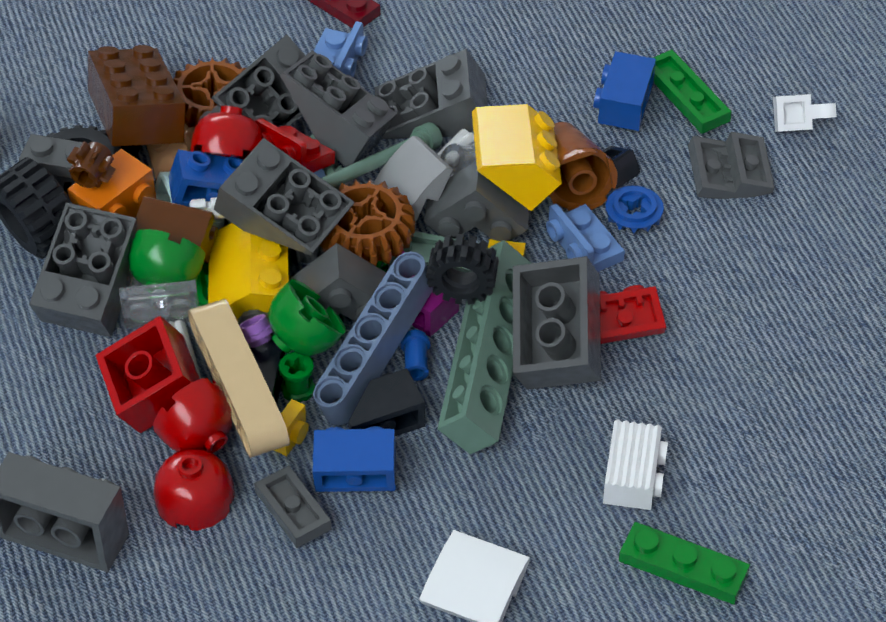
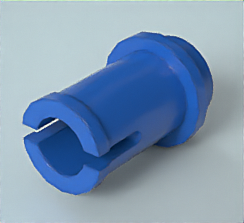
[400,330,431,381]

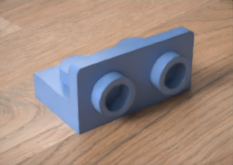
[314,21,368,77]
[546,204,625,272]

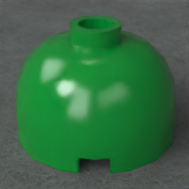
[128,229,206,298]
[268,279,346,356]

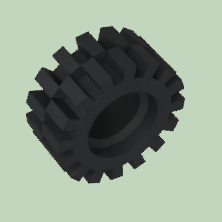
[426,234,499,305]

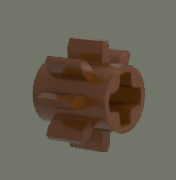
[67,141,116,188]

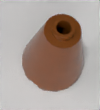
[549,122,618,211]

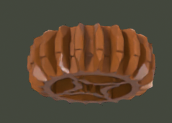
[173,57,246,128]
[320,178,415,266]

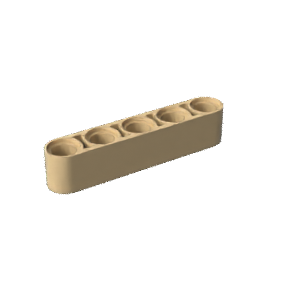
[188,299,290,458]

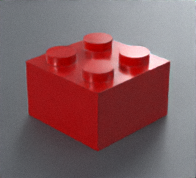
[95,316,200,434]

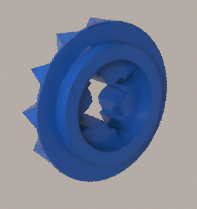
[605,186,664,234]

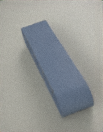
[313,251,433,425]

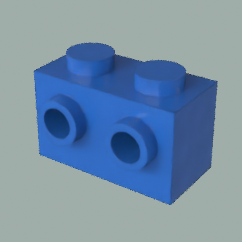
[593,51,656,131]
[168,149,244,207]
[312,426,396,492]

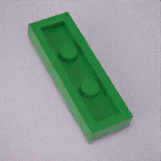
[653,50,732,134]
[619,522,750,605]

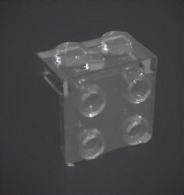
[119,267,199,329]

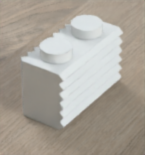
[603,419,668,510]

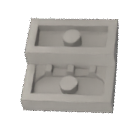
[373,136,453,223]

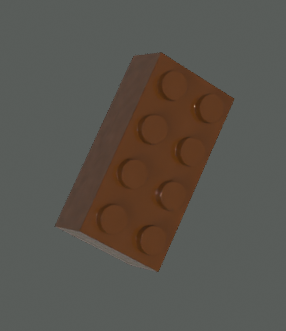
[88,45,185,146]

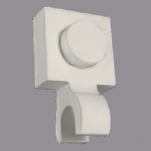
[773,94,837,132]

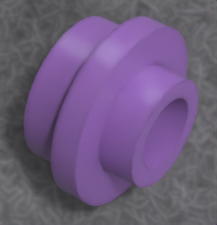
[239,314,273,348]

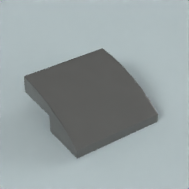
[688,132,775,199]

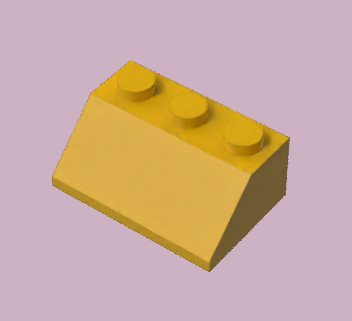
[472,104,562,211]
[208,222,289,322]

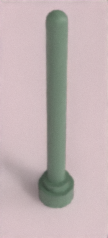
[321,122,442,188]

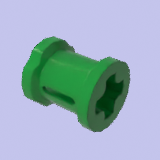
[279,352,315,402]

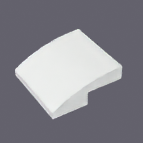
[419,530,530,622]

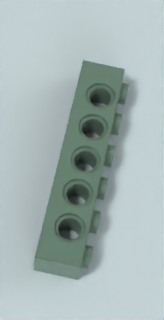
[437,240,532,454]

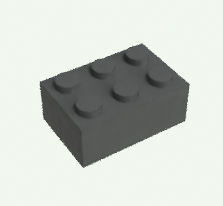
[513,256,601,390]
[0,452,129,572]

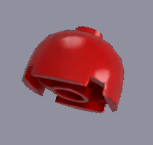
[190,106,263,159]
[153,378,233,453]
[153,449,235,531]

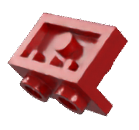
[255,118,335,173]
[600,285,667,344]

